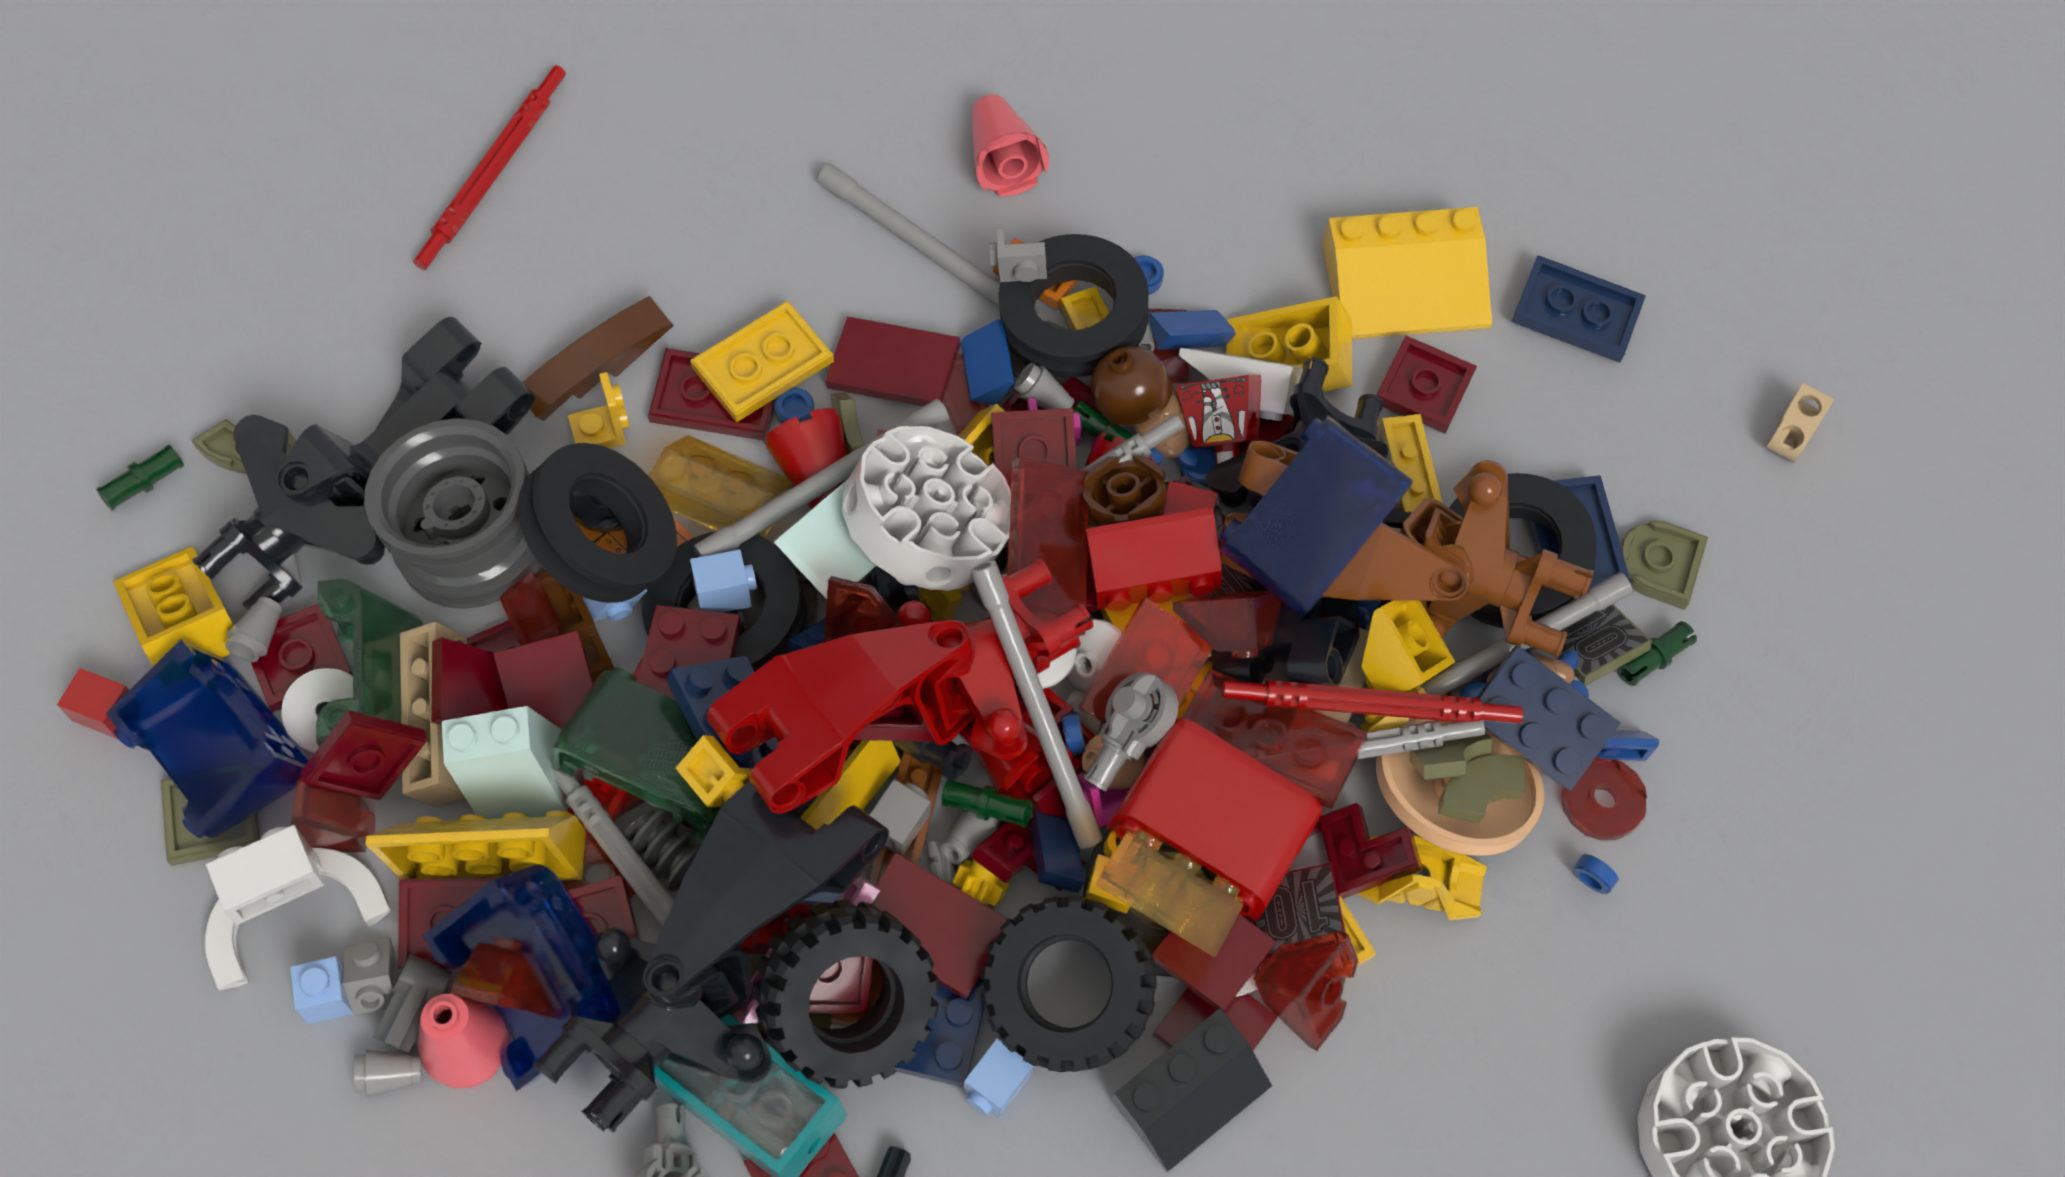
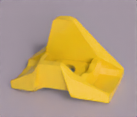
[1356,835,1487,921]

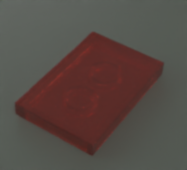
[1078,598,1216,752]

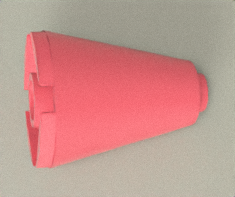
[971,94,1049,197]
[417,994,510,1089]

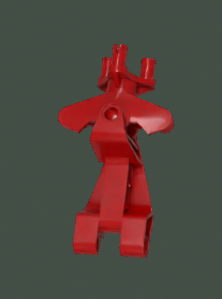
[707,559,1094,814]

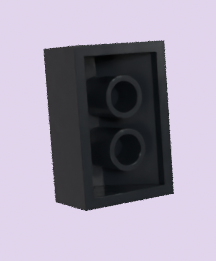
[1110,1008,1272,1172]

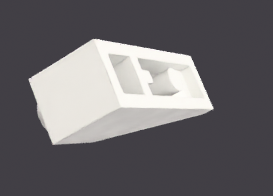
[1179,348,1303,421]

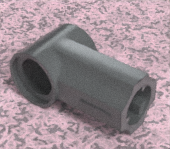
[372,953,452,1053]

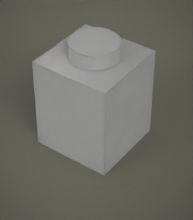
[870,779,931,856]

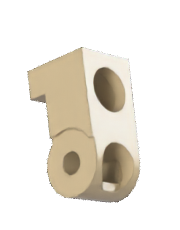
[1766,383,1835,462]

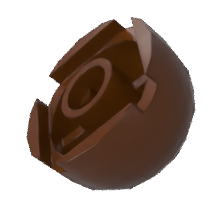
[1091,345,1172,426]
[1083,455,1167,527]

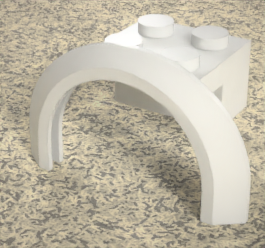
[205,825,391,990]

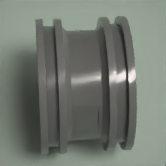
[364,418,541,609]

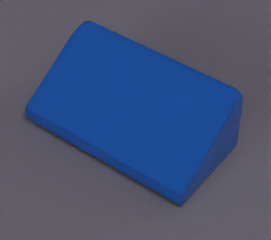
[1148,310,1236,350]
[961,319,1014,405]
[1594,730,1659,761]

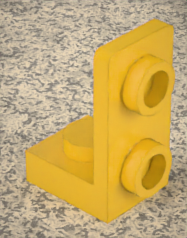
[568,372,630,448]
[676,735,752,807]

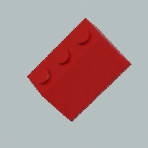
[1086,507,1222,611]

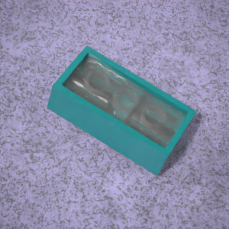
[654,1015,847,1177]

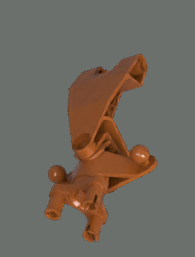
[1218,441,1594,657]

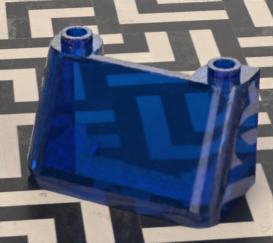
[1219,416,1413,617]
[106,640,310,838]
[422,864,621,1091]

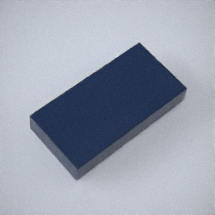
[1030,812,1085,893]

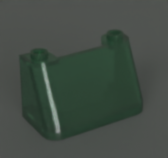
[316,579,424,747]
[550,667,720,840]

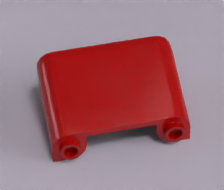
[1106,718,1323,921]

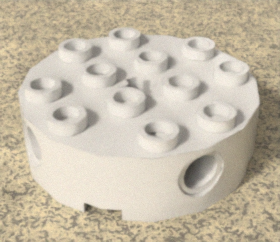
[842,426,1016,591]
[1637,1037,1835,1177]

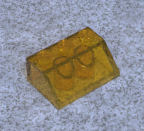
[648,435,794,538]
[1095,829,1244,957]

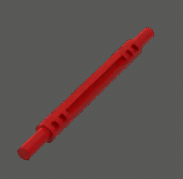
[413,65,566,270]
[1222,680,1523,723]

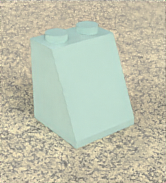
[774,479,878,607]
[442,706,569,819]

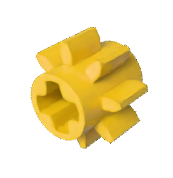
[952,860,1010,907]

